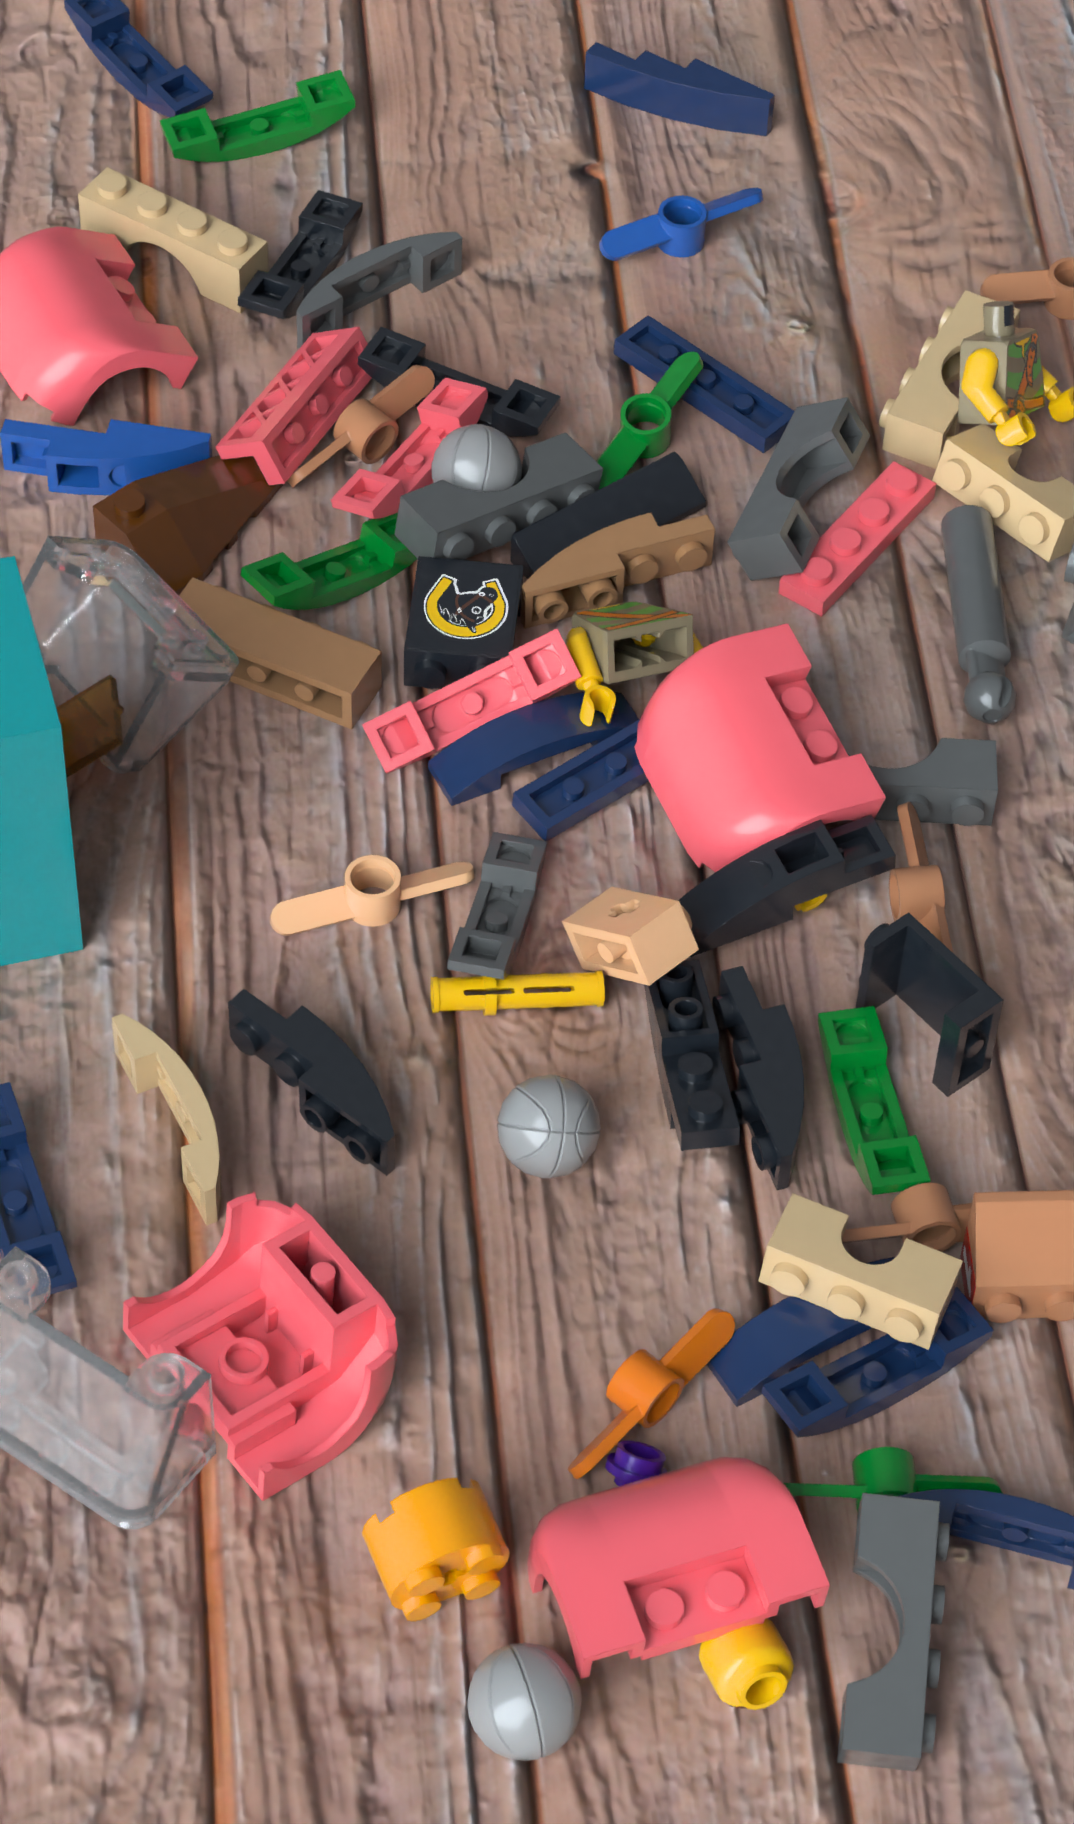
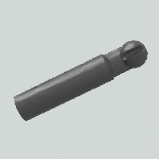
[941,505,1017,724]

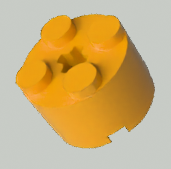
[362,1477,510,1621]

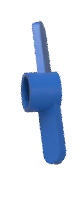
[599,188,763,261]

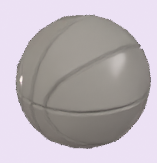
[431,424,522,492]
[497,1074,601,1179]
[467,1643,582,1761]

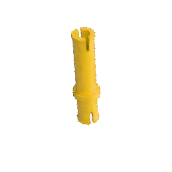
[430,970,605,1016]

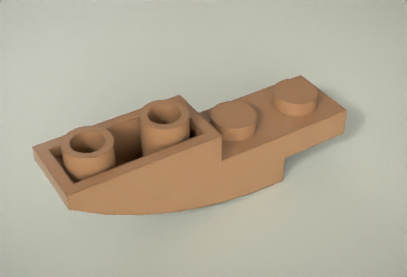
[521,512,715,629]

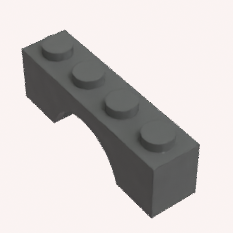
[727,397,870,581]
[394,432,603,560]
[848,738,998,826]
[837,1493,950,1772]

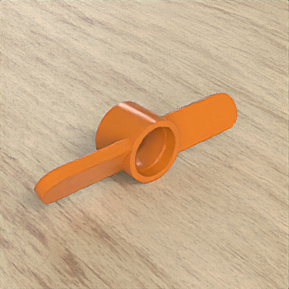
[567,1308,735,1479]

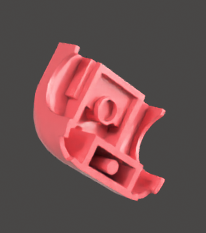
[0,227,199,426]
[634,623,886,872]
[123,1192,398,1501]
[527,1457,830,1679]

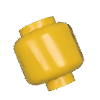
[699,1618,794,1710]

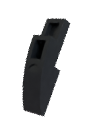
[678,814,896,957]
[644,960,740,1151]
[712,966,804,1190]
[228,989,395,1176]

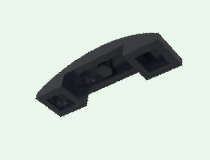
[238,190,363,319]
[358,327,561,437]

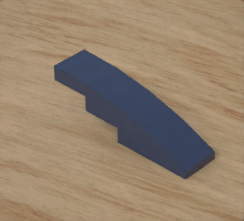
[584,42,775,136]

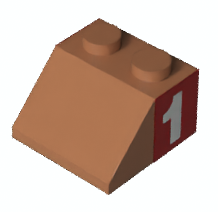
[960,1190,1074,1323]

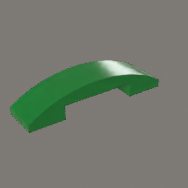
[160,70,356,162]
[240,512,417,610]
[818,1006,931,1195]

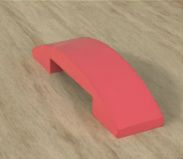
[330,377,488,519]
[362,629,582,774]

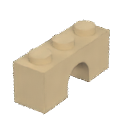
[932,424,1074,562]
[758,1193,963,1350]

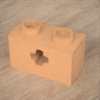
[562,887,699,985]

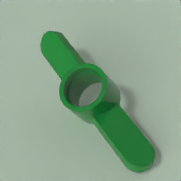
[596,352,704,490]
[783,1447,1003,1512]

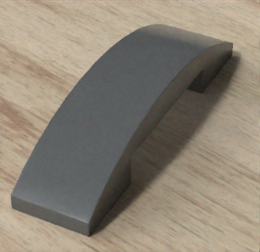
[296,232,462,349]
[447,832,547,980]

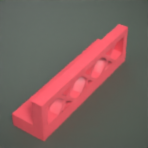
[215,326,372,485]

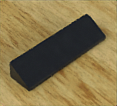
[510,452,706,579]

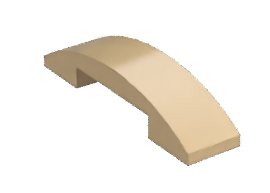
[112,1014,221,1226]

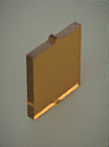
[56,674,124,778]

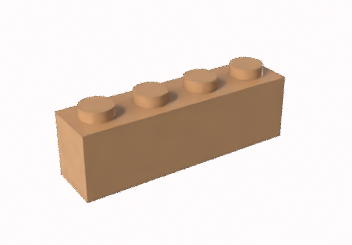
[161,578,382,730]

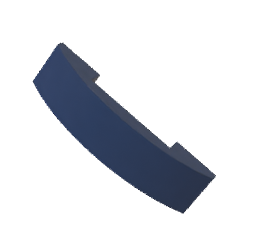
[64,0,213,117]
[428,692,639,806]
[0,1082,77,1304]
[707,1257,895,1407]
[761,1287,994,1438]
[897,1489,1074,1590]

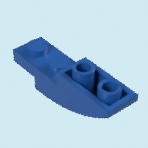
[0,419,212,495]

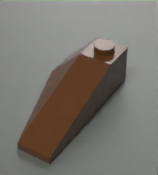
[93,455,283,607]

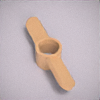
[270,855,475,936]

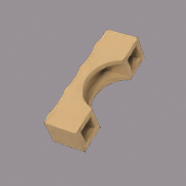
[78,167,269,314]
[879,290,1020,469]

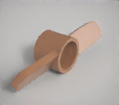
[980,257,1074,320]
[287,365,435,488]
[889,802,953,952]
[842,1183,972,1252]

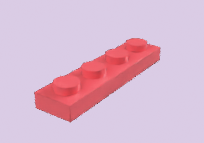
[778,461,937,617]

